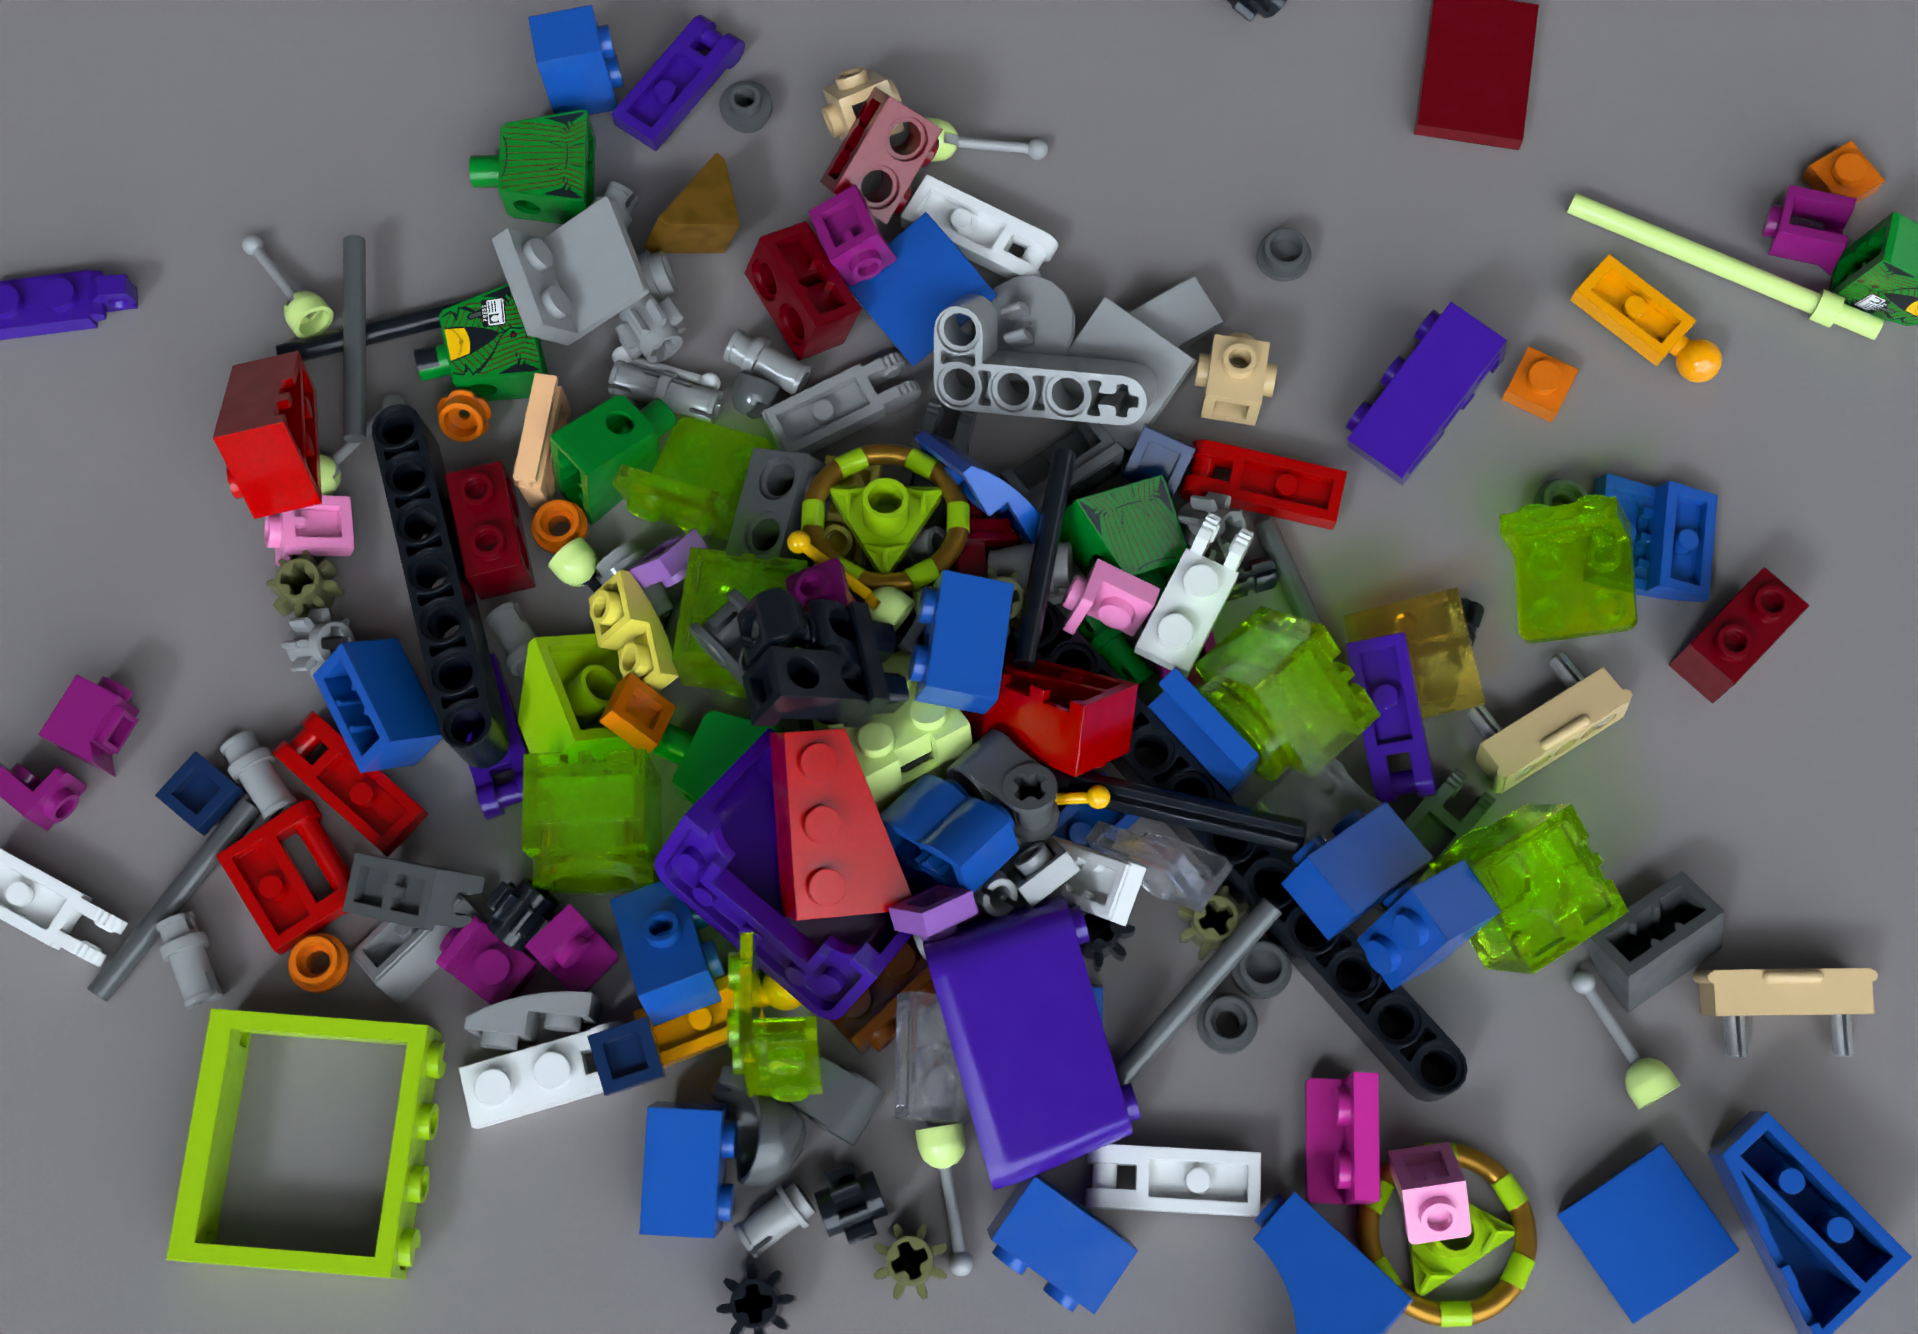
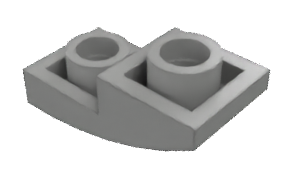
[1129,276,1225,351]
[1000,835,1081,907]
[464,991,602,1051]

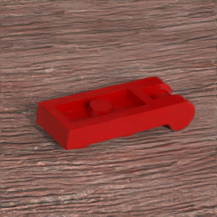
[1180,439,1347,530]
[271,710,429,857]

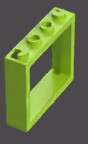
[166,1008,447,1280]

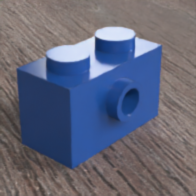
[528,5,624,115]
[908,569,1014,714]
[313,638,443,773]
[1281,802,1434,941]
[1356,860,1501,991]
[610,881,725,1027]
[639,1101,739,1238]
[987,1174,1138,1314]

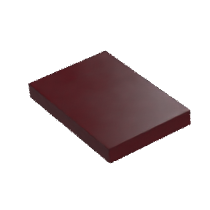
[1414,0,1539,150]

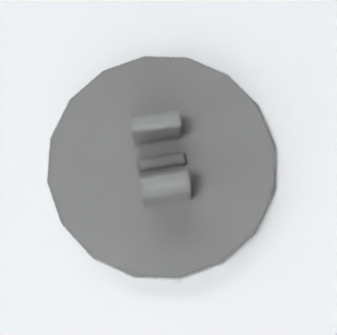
[973,275,1076,383]

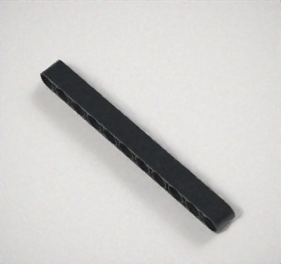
[1009,601,1468,1102]

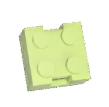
[812,650,973,814]

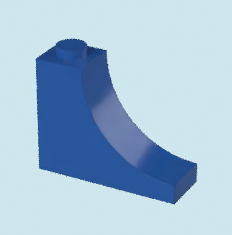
[1253,1191,1414,1334]

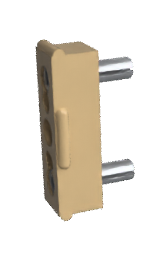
[1466,653,1633,794]
[1693,968,1878,1058]

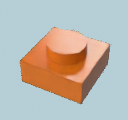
[1802,140,1885,203]
[1501,346,1579,423]
[599,672,676,756]

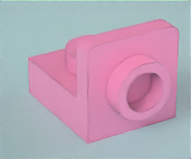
[264,495,355,566]
[1061,559,1160,637]
[1388,1142,1471,1244]

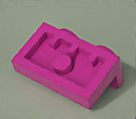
[1305,1072,1380,1205]

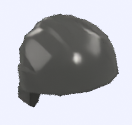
[711,1066,806,1187]

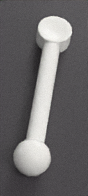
[612,346,721,390]

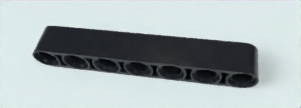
[372,404,510,769]

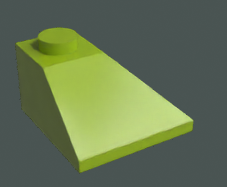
[518,633,634,774]

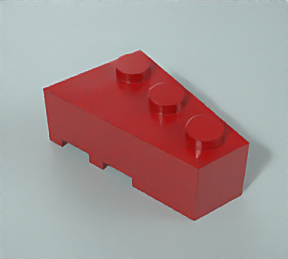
[213,351,322,519]
[960,651,1138,777]
[770,728,912,921]

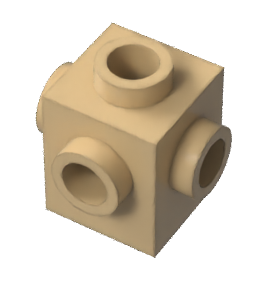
[822,67,905,140]
[1194,332,1277,426]

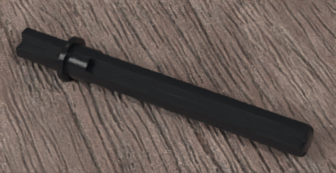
[1037,761,1307,852]

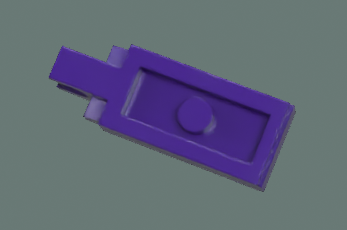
[0,270,138,340]

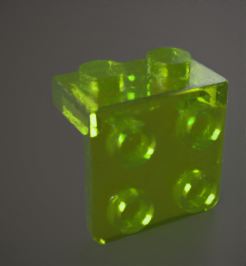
[612,417,775,541]
[1499,494,1638,644]
[727,932,823,1102]

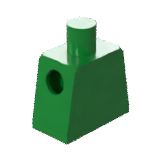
[549,395,677,526]
[654,710,792,805]

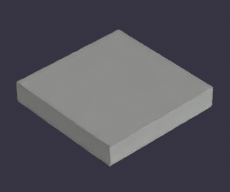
[1062,297,1197,452]

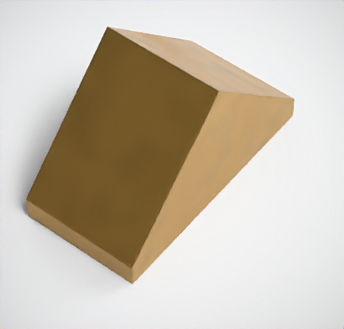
[644,152,740,253]

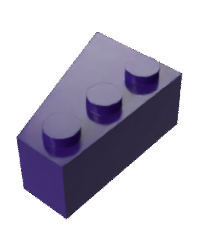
[1346,302,1507,486]

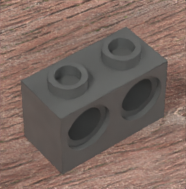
[724,448,832,576]

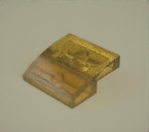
[1343,586,1486,719]

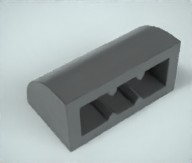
[1587,871,1725,1013]

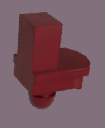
[949,501,1022,577]

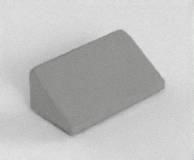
[350,893,485,1003]

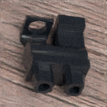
[737,588,909,728]

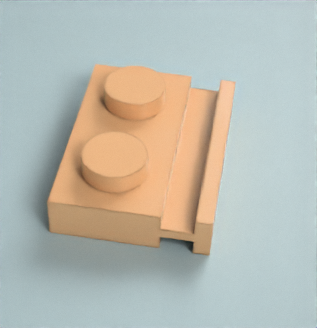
[513,373,572,509]

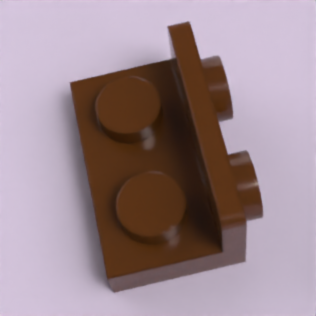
[829,934,937,1056]

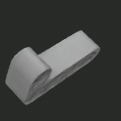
[934,294,1159,425]

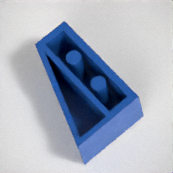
[1707,1111,1912,1334]

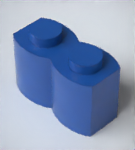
[880,774,1019,893]

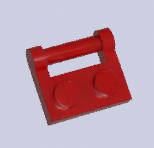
[216,799,351,955]

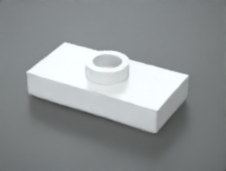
[1046,836,1146,926]

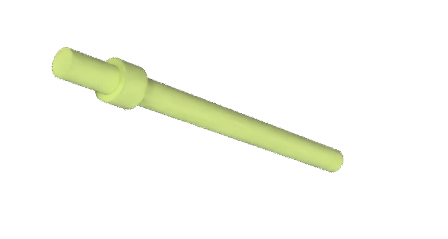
[1567,193,1884,340]

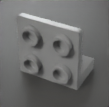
[492,196,649,346]

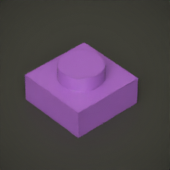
[627,528,707,588]
[888,885,978,941]

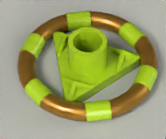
[801,443,970,593]
[1357,1142,1537,1327]

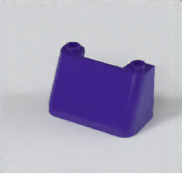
[654,727,941,1020]
[923,895,1141,1190]

